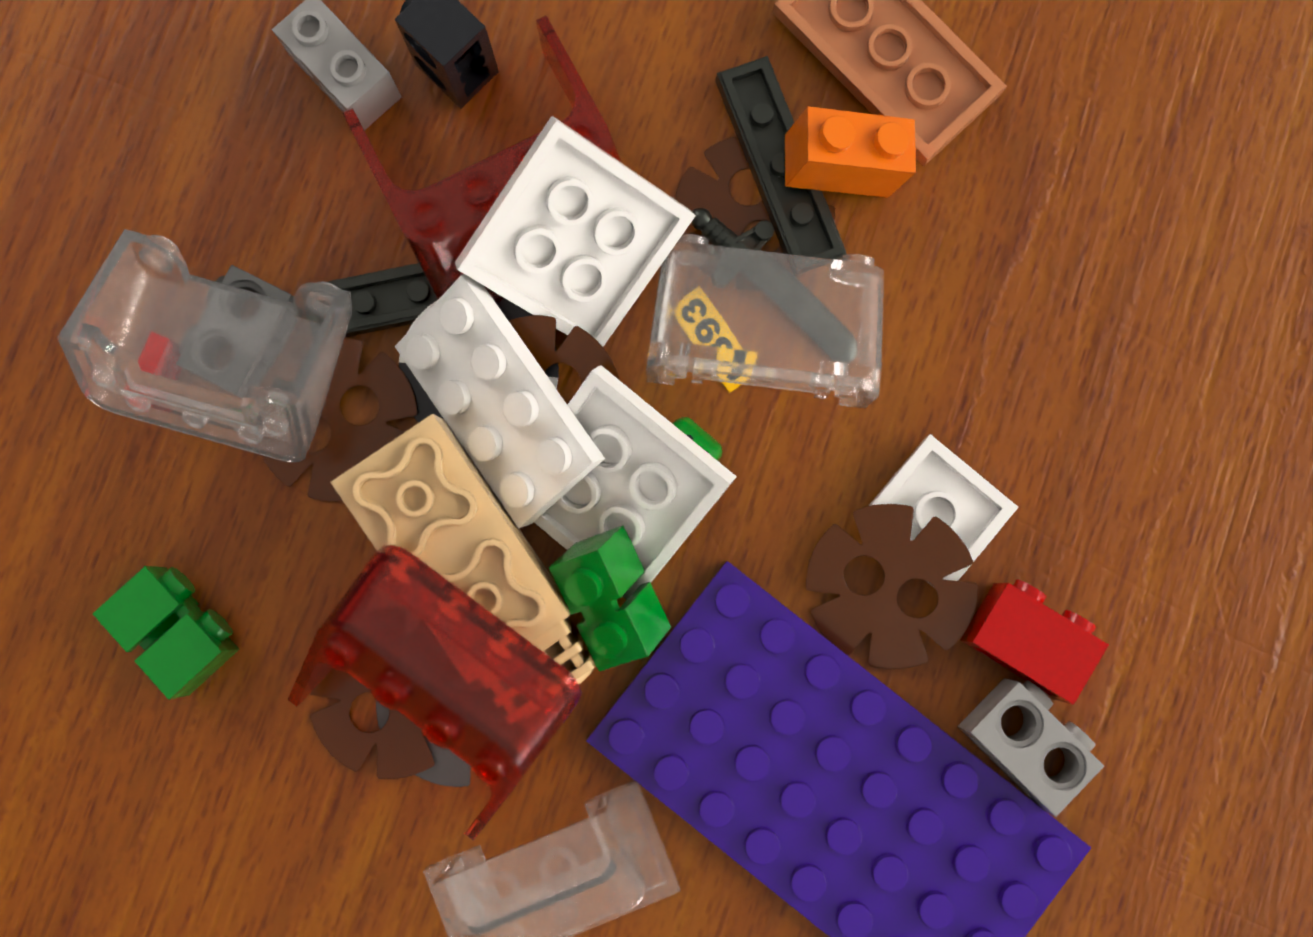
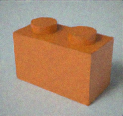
[785,106,916,198]

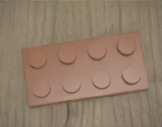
[773,0,1007,167]

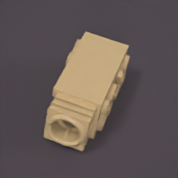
[330,414,594,725]

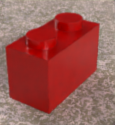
[960,579,1109,705]

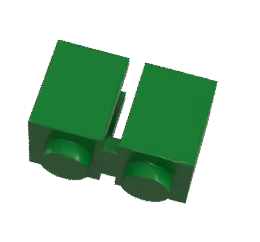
[548,525,671,671]
[92,566,239,700]

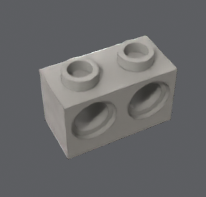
[272,0,402,132]
[957,678,1104,817]

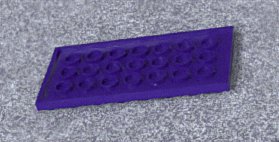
[586,561,1091,937]

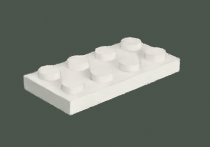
[395,274,605,529]

